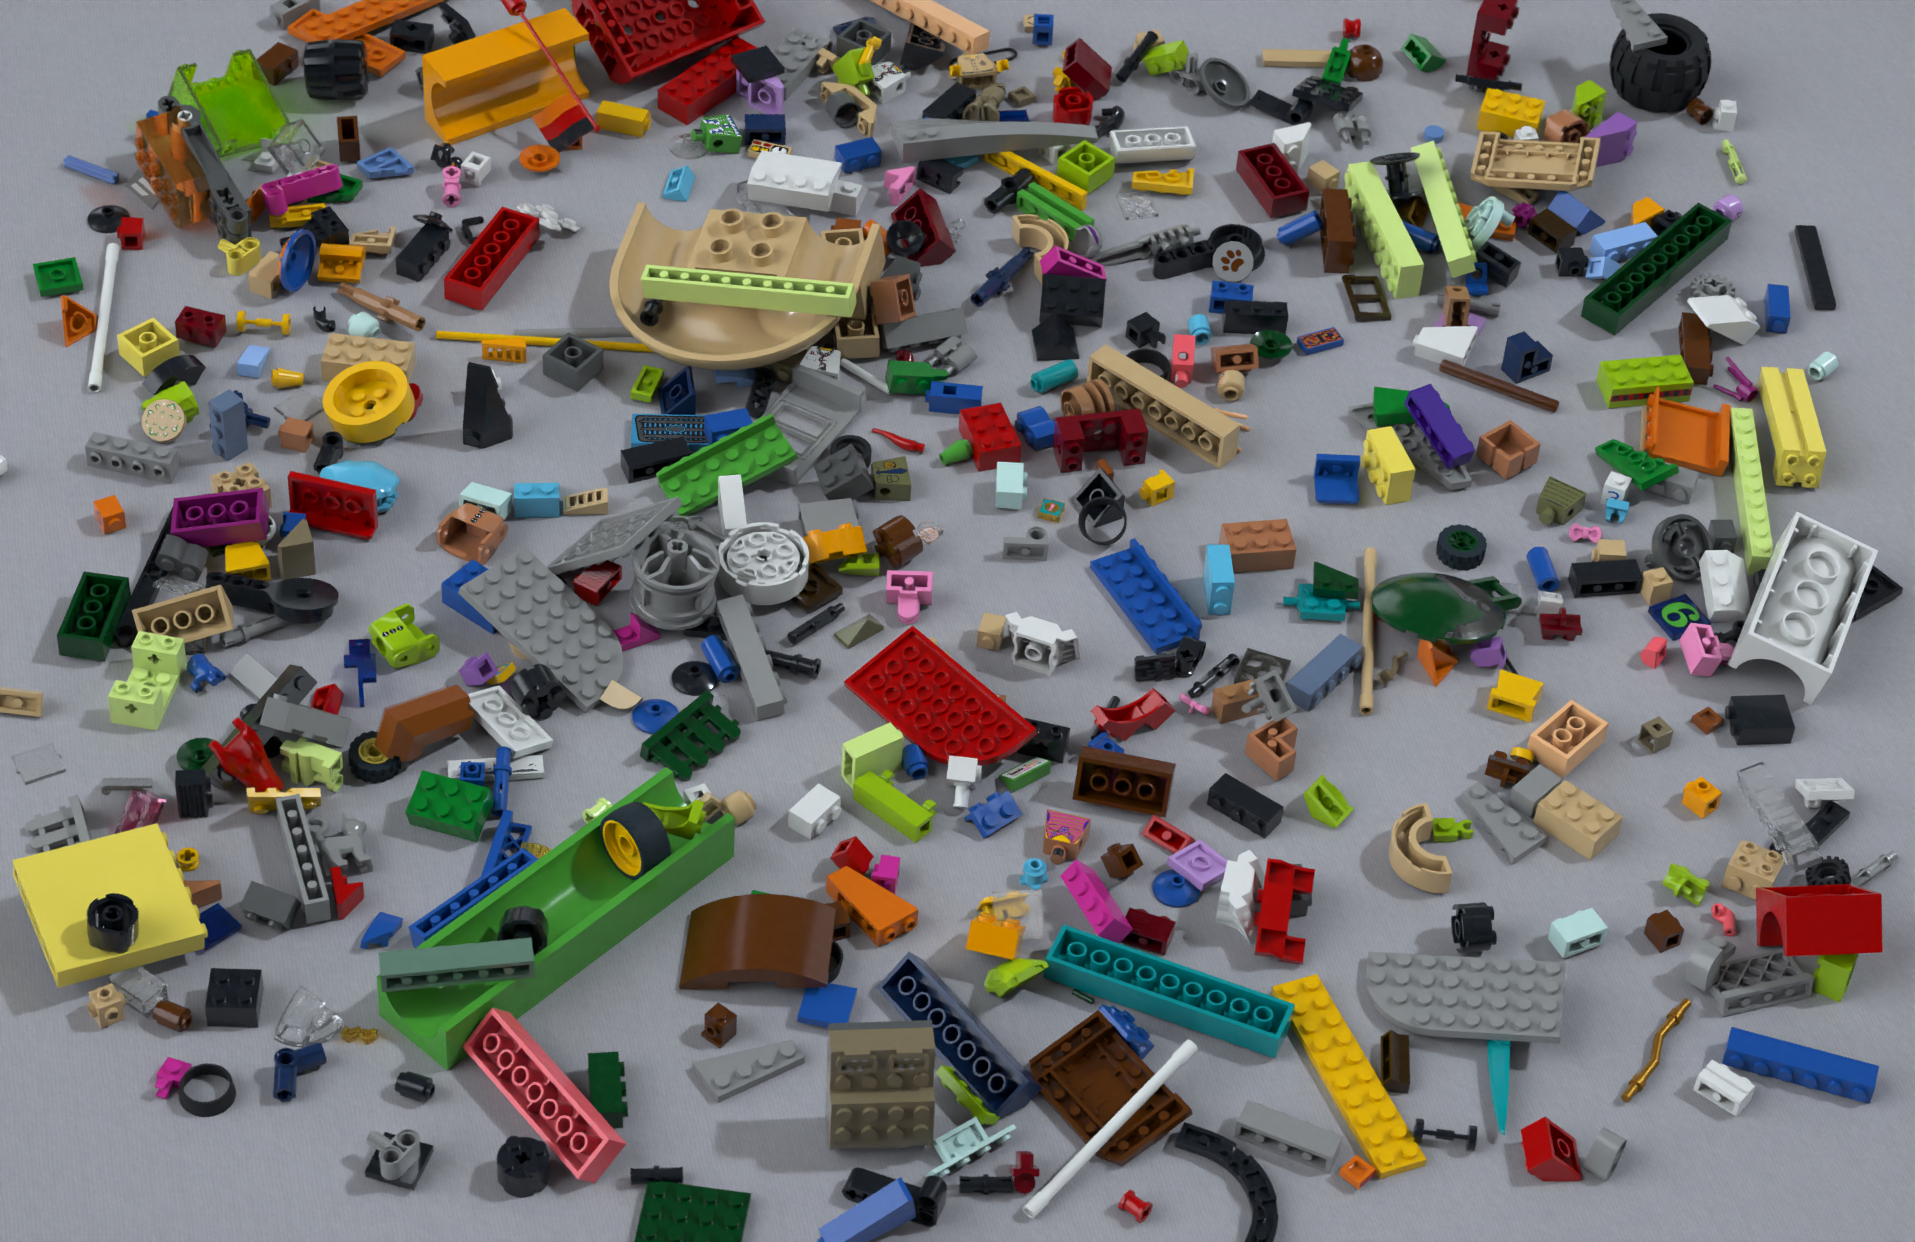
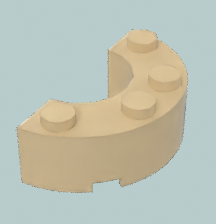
[1012,214,1069,286]
[1388,803,1452,894]

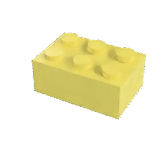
[1361,426,1415,505]

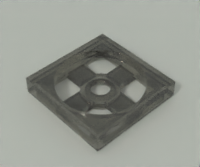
[1234,648,1291,684]

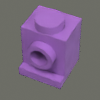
[1470,637,1507,668]
[458,652,498,686]

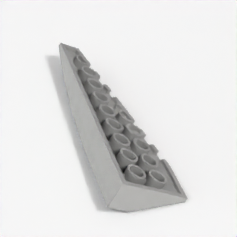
[889,118,1099,163]

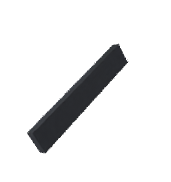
[1794,225,1836,310]

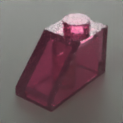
[114,789,166,834]

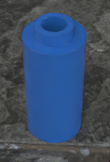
[1277,210,1324,246]
[1402,221,1440,254]
[1526,546,1560,592]
[701,635,740,683]

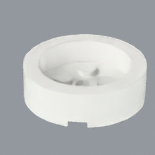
[718,522,809,605]

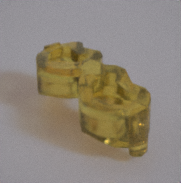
[339,1026,379,1045]

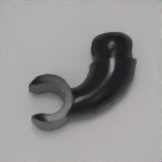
[313,306,336,332]

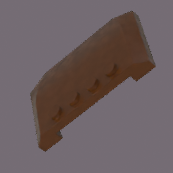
[1029,1010,1193,1166]

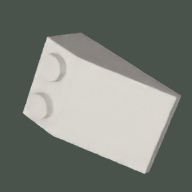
[1687,295,1760,345]

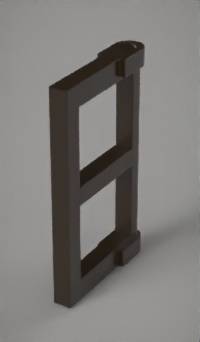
[1341,275,1392,322]

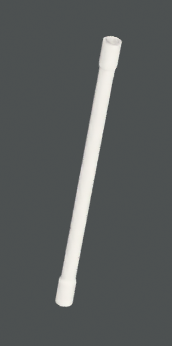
[88,243,120,393]
[1022,1040,1198,1219]

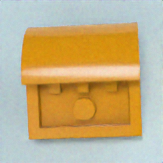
[317,243,366,283]

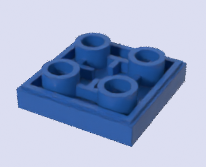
[797,983,857,1028]

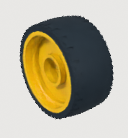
[600,802,671,880]

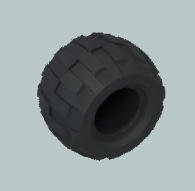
[1609,13,1711,113]

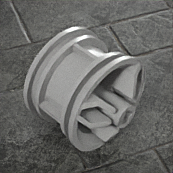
[630,528,720,630]

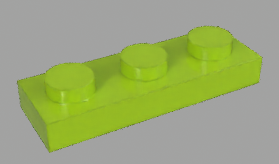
[936,1065,1001,1125]

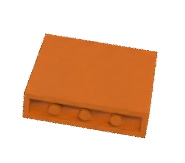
[1644,387,1731,477]

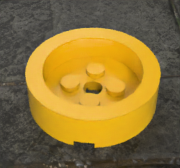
[323,361,415,443]

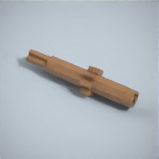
[337,282,426,332]

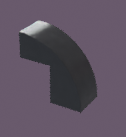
[142,355,206,396]

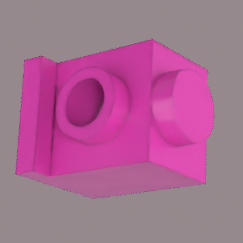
[871,855,900,894]

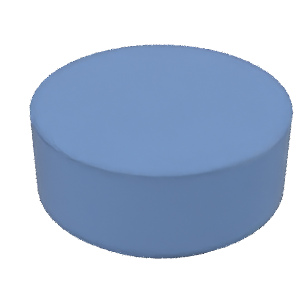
[1424,125,1444,143]

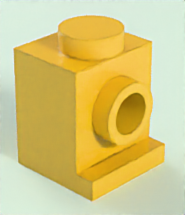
[1139,469,1175,507]

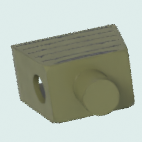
[1536,476,1587,525]

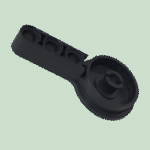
[1152,224,1265,280]
[206,572,339,624]

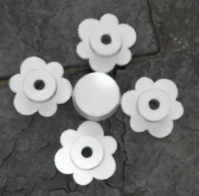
[517,203,580,232]

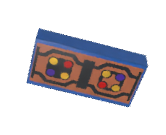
[1297,327,1344,355]

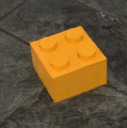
[965,913,1026,960]

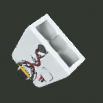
[867,62,911,104]
[800,343,841,380]

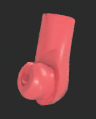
[1711,903,1736,937]

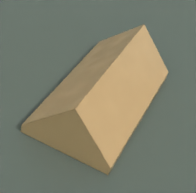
[132,585,234,644]

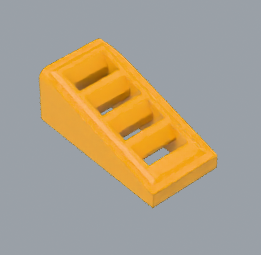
[481,337,527,363]

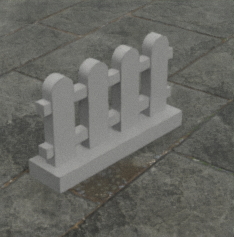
[26,794,92,853]

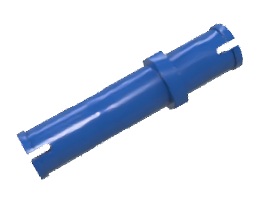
[492,747,512,816]

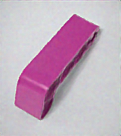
[260,164,343,215]

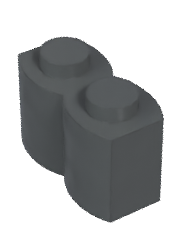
[155,534,209,581]

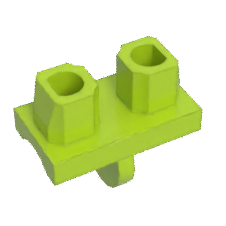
[1662,862,1710,906]

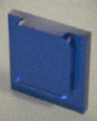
[199,903,242,951]

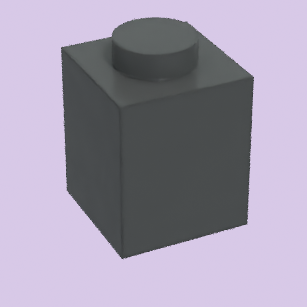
[1708,520,1737,553]

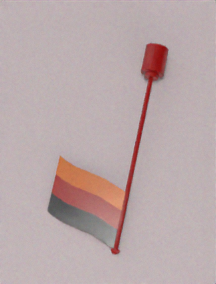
[501,0,601,152]

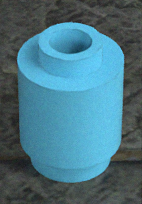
[1188,314,1212,345]

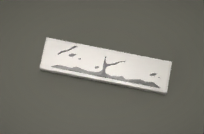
[447,755,544,782]

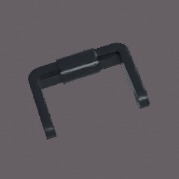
[461,216,484,245]

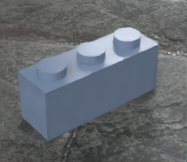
[208,389,248,461]

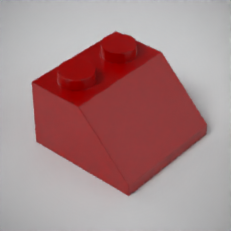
[1521,1117,1582,1182]

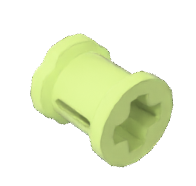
[582,798,612,824]

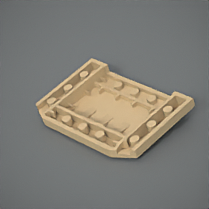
[1471,131,1601,191]

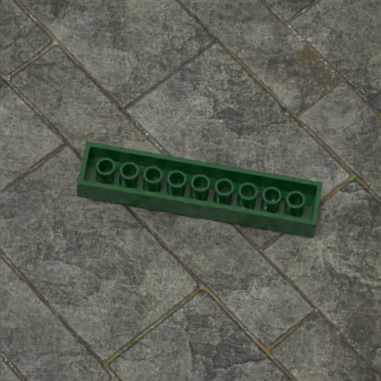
[1581,203,1732,335]

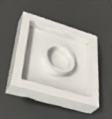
[1795,778,1855,808]

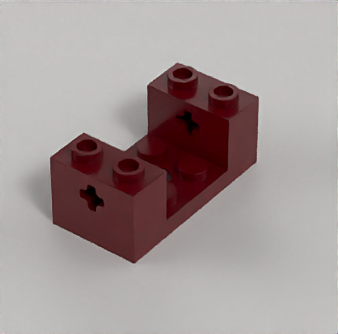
[1466,0,1520,80]
[1052,408,1149,473]

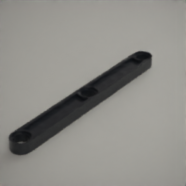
[114,507,173,647]

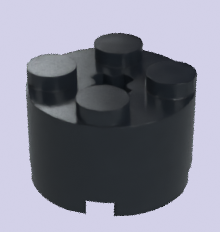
[510,664,566,720]
[87,893,139,954]
[1451,902,1497,953]
[497,906,549,956]
[497,1136,550,1198]

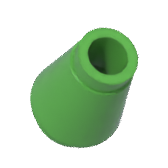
[939,439,973,465]

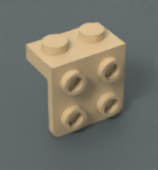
[1721,840,1786,900]

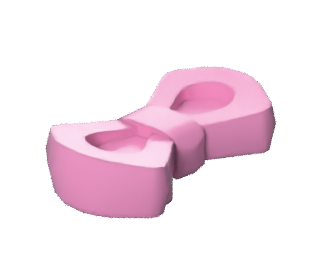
[1569,523,1602,544]
[1179,693,1210,715]

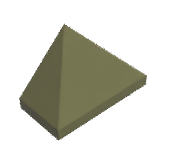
[834,614,884,649]

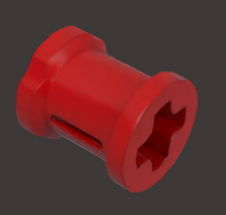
[1118,1190,1153,1223]

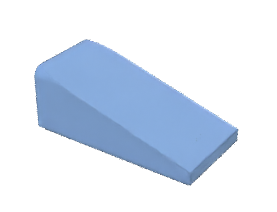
[237,345,270,378]

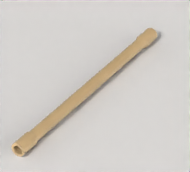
[1359,547,1377,716]

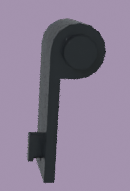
[1249,89,1313,126]

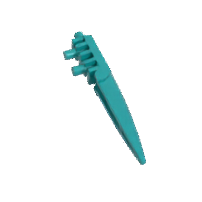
[1487,1040,1512,1135]

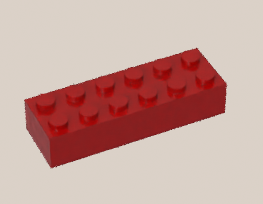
[657,36,757,125]
[444,207,540,311]

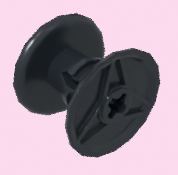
[1370,152,1424,200]

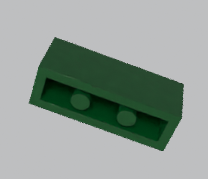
[588,1051,628,1128]

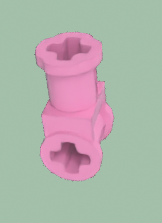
[442,166,461,207]

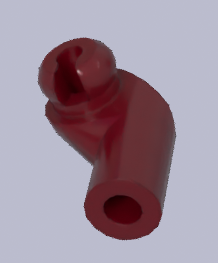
[896,350,914,362]

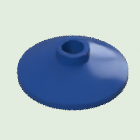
[632,699,679,734]
[1152,869,1201,908]

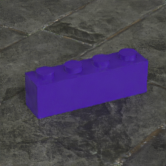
[1404,384,1475,470]

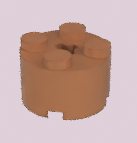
[1543,109,1590,143]

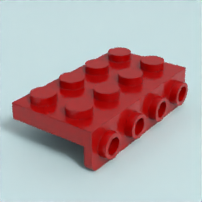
[287,471,378,540]

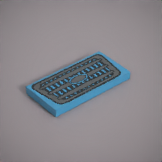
[631,414,709,450]

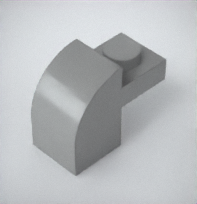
[1685,935,1736,991]

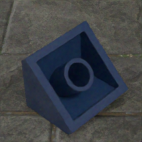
[658,366,696,415]

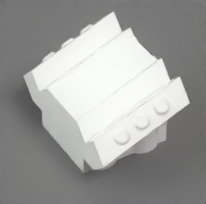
[1005,612,1080,676]
[1216,850,1265,945]

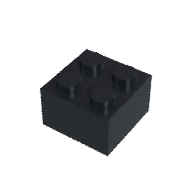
[205,968,264,1028]

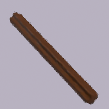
[1439,360,1559,413]

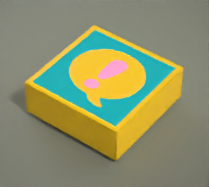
[486,662,517,685]

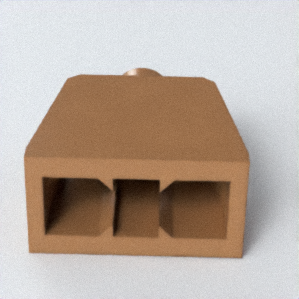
[1443,286,1471,327]

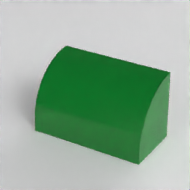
[1401,33,1447,72]

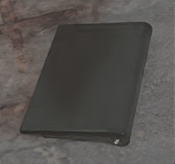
[101,778,152,795]

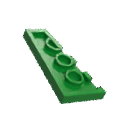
[1595,439,1679,491]

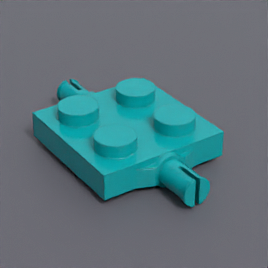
[1283,583,1360,621]

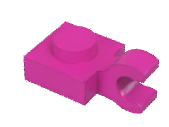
[155,1057,192,1099]

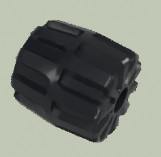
[304,39,369,100]

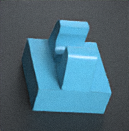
[1605,498,1630,524]

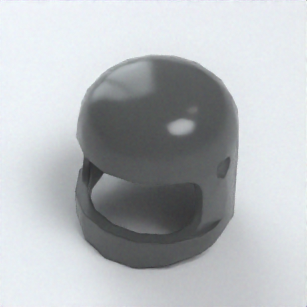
[826,91,861,129]

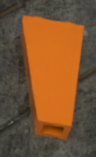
[826,866,918,947]

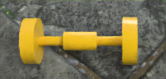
[236,310,291,335]

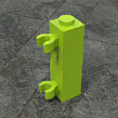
[853,769,937,843]

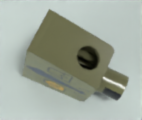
[869,456,911,501]

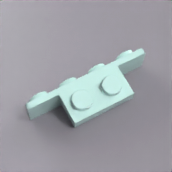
[925,1117,1016,1178]

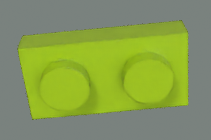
[630,365,664,403]

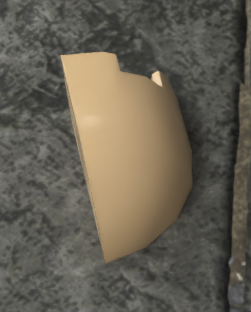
[600,680,643,709]

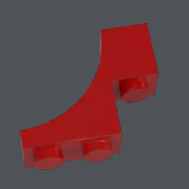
[1090,688,1176,741]

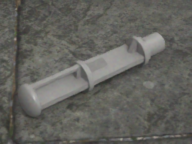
[1851,851,1898,887]

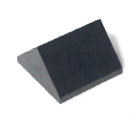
[1032,313,1079,361]
[1071,468,1125,528]

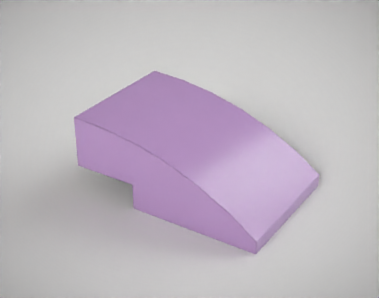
[736,68,784,114]

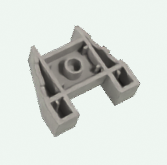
[260,693,352,748]

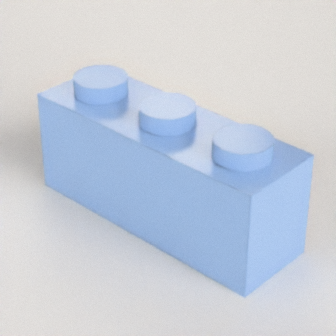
[1590,222,1658,262]

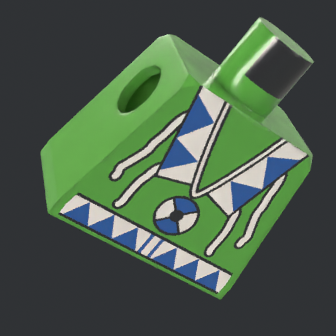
[691,114,743,153]

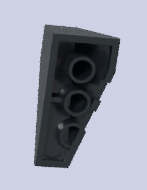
[463,362,513,449]

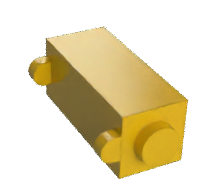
[596,100,651,138]

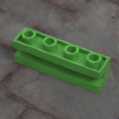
[1016,182,1095,242]

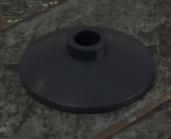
[88,205,130,233]
[413,211,453,233]
[672,661,718,696]

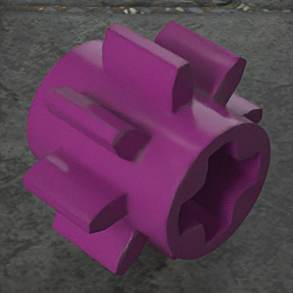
[1512,202,1537,229]

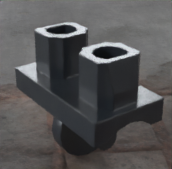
[1134,652,1176,682]

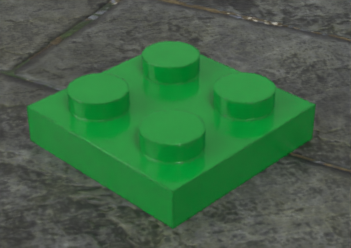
[33,257,83,297]

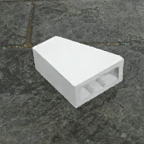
[1412,326,1478,366]
[718,475,747,537]

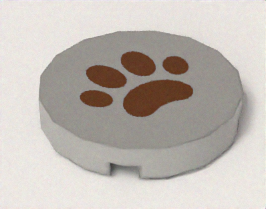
[1212,241,1254,283]

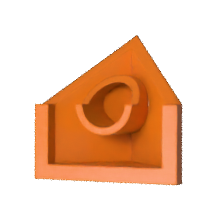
[61,294,98,348]

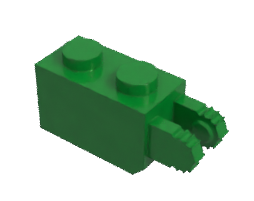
[885,360,949,394]

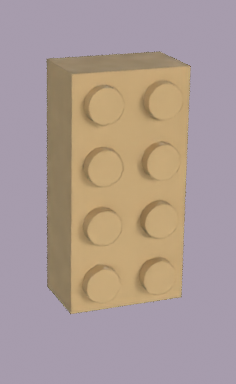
[321,333,416,383]

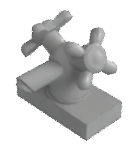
[1242,669,1297,722]

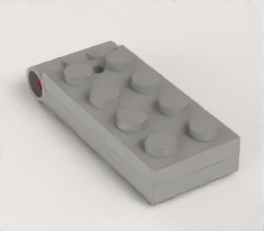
[772,28,833,101]

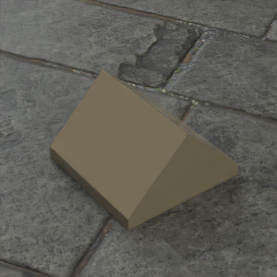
[277,519,316,580]

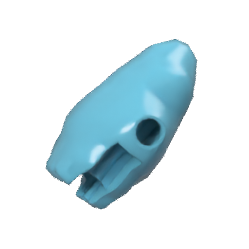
[319,460,400,513]

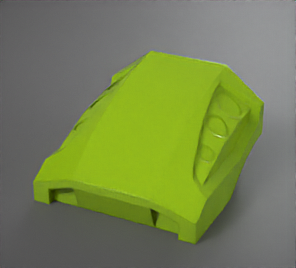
[141,381,199,423]
[984,958,1049,998]

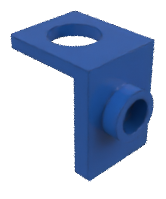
[1466,263,1489,296]

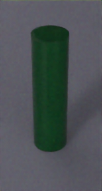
[1072,989,1094,1004]

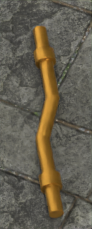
[1621,998,1691,1102]

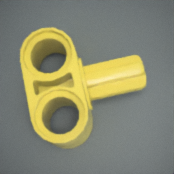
[218,237,261,276]

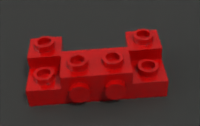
[1253,858,1315,965]

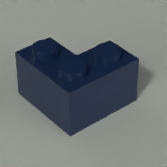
[1501,331,1553,384]

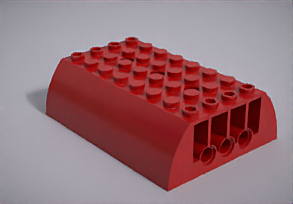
[571,0,765,84]

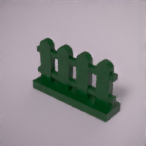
[640,690,741,782]

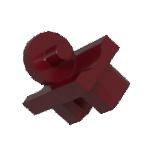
[1539,607,1583,641]
[1010,1151,1039,1194]

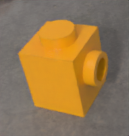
[1682,777,1722,819]

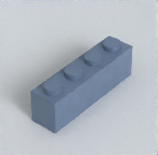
[1287,633,1363,711]

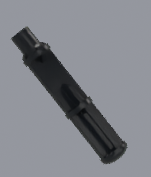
[787,603,845,644]
[1188,653,1240,698]

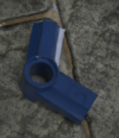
[273,1042,327,1102]

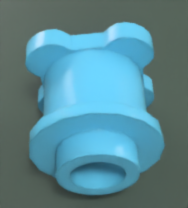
[1019,858,1048,891]

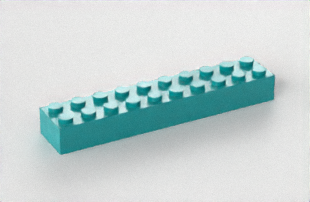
[1043,924,1295,1059]

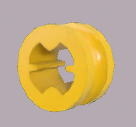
[177,848,200,872]

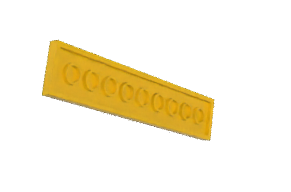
[1271,974,1427,1179]

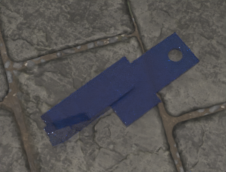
[344,639,377,707]

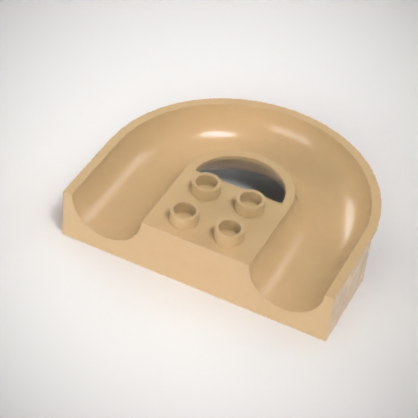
[609,202,886,370]

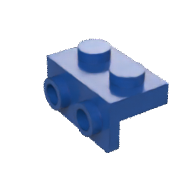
[964,790,1023,838]

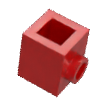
[117,217,145,250]
[830,836,874,875]

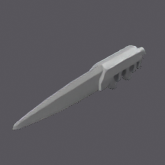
[1088,224,1201,267]

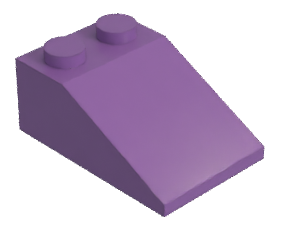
[1585,112,1637,167]

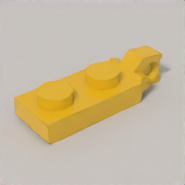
[269,203,326,228]

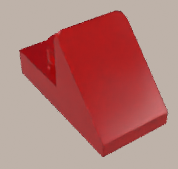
[330,866,364,920]

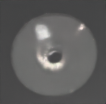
[669,132,708,159]

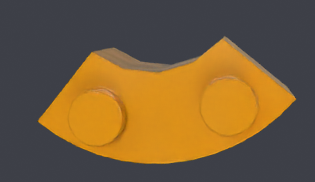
[802,523,867,564]

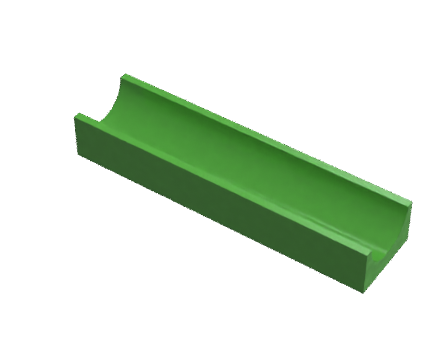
[377,767,735,1071]

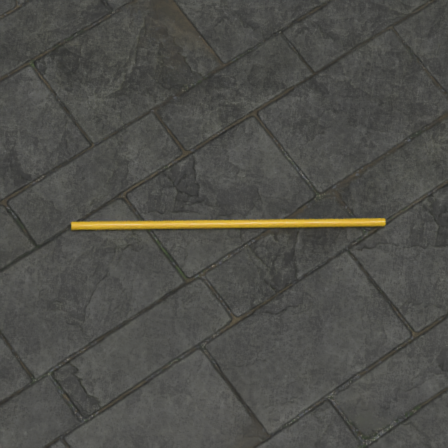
[436,330,655,353]

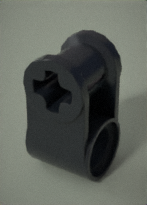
[1175,635,1206,678]

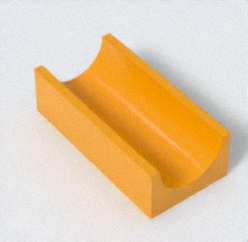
[422,8,590,145]

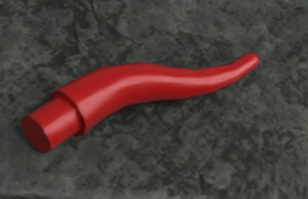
[872,428,925,452]

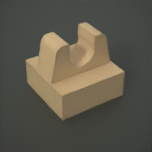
[816,48,838,75]

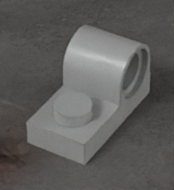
[1002,526,1049,561]

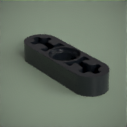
[745,368,775,418]

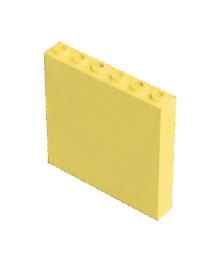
[12,823,208,988]

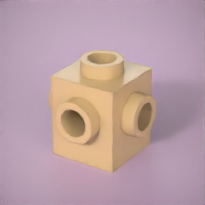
[87,983,126,1029]

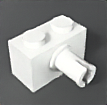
[947,756,982,809]

